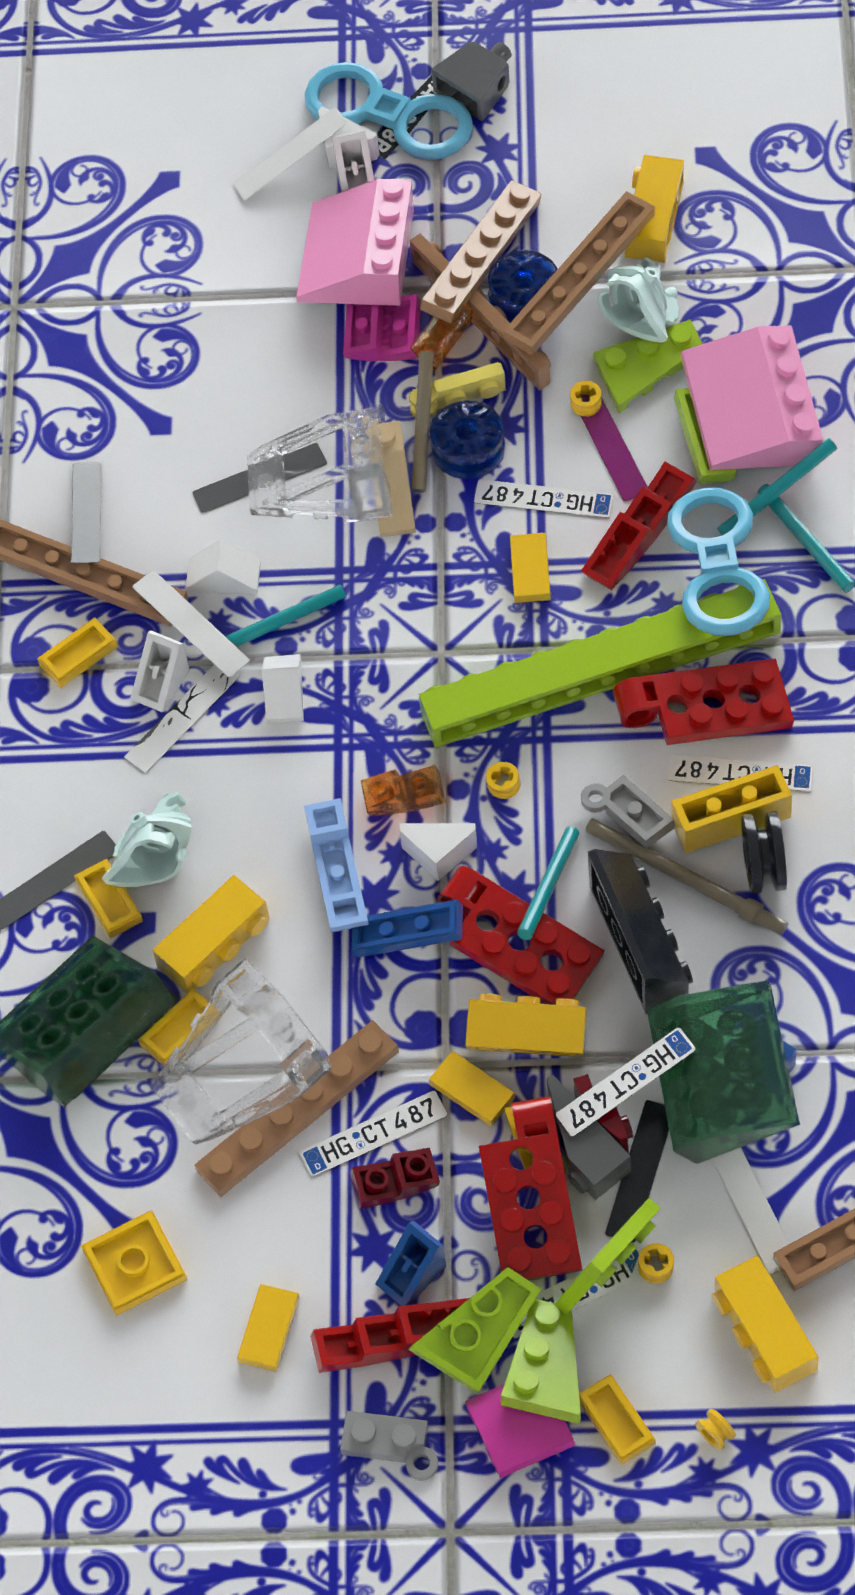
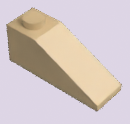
[365,421,416,537]

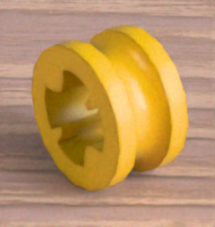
[570,380,602,417]
[486,762,521,799]
[638,1243,674,1284]
[695,1409,736,1450]

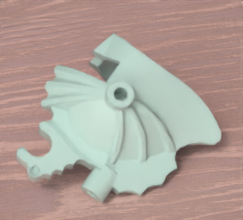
[597,257,680,342]
[102,792,191,887]

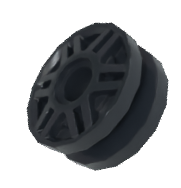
[741,811,787,894]

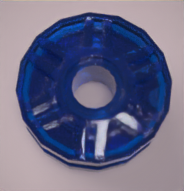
[488,250,558,323]
[429,400,506,479]

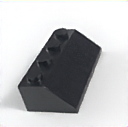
[588,849,693,1014]

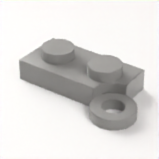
[581,775,675,849]
[340,1411,438,1481]

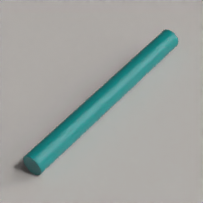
[717,438,838,535]
[757,484,855,593]
[225,584,346,647]
[517,826,579,940]

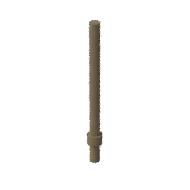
[586,818,788,935]

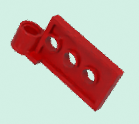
[613,658,794,745]
[438,866,605,1005]
[479,1096,582,1281]

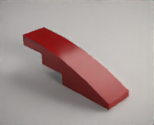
[581,461,697,591]
[310,1298,469,1373]

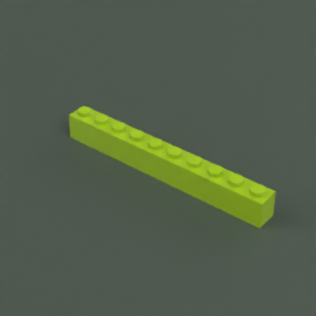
[418,579,781,748]

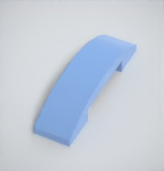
[304,798,369,932]

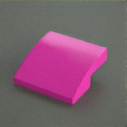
[343,294,421,361]
[465,1384,575,1478]

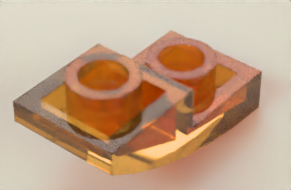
[361,765,446,815]

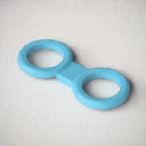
[304,62,473,160]
[667,488,770,636]

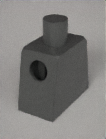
[431,42,512,121]

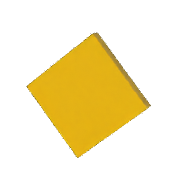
[81,1210,188,1316]

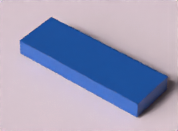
[351,899,463,958]

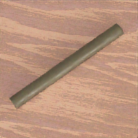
[411,351,434,493]

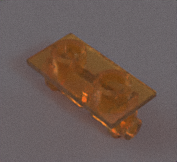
[410,304,473,372]

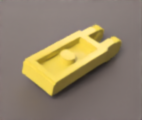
[409,362,506,418]

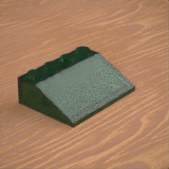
[0,936,175,1107]
[647,980,800,1164]

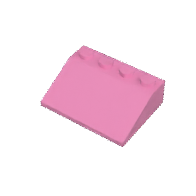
[296,179,414,305]
[681,325,823,470]

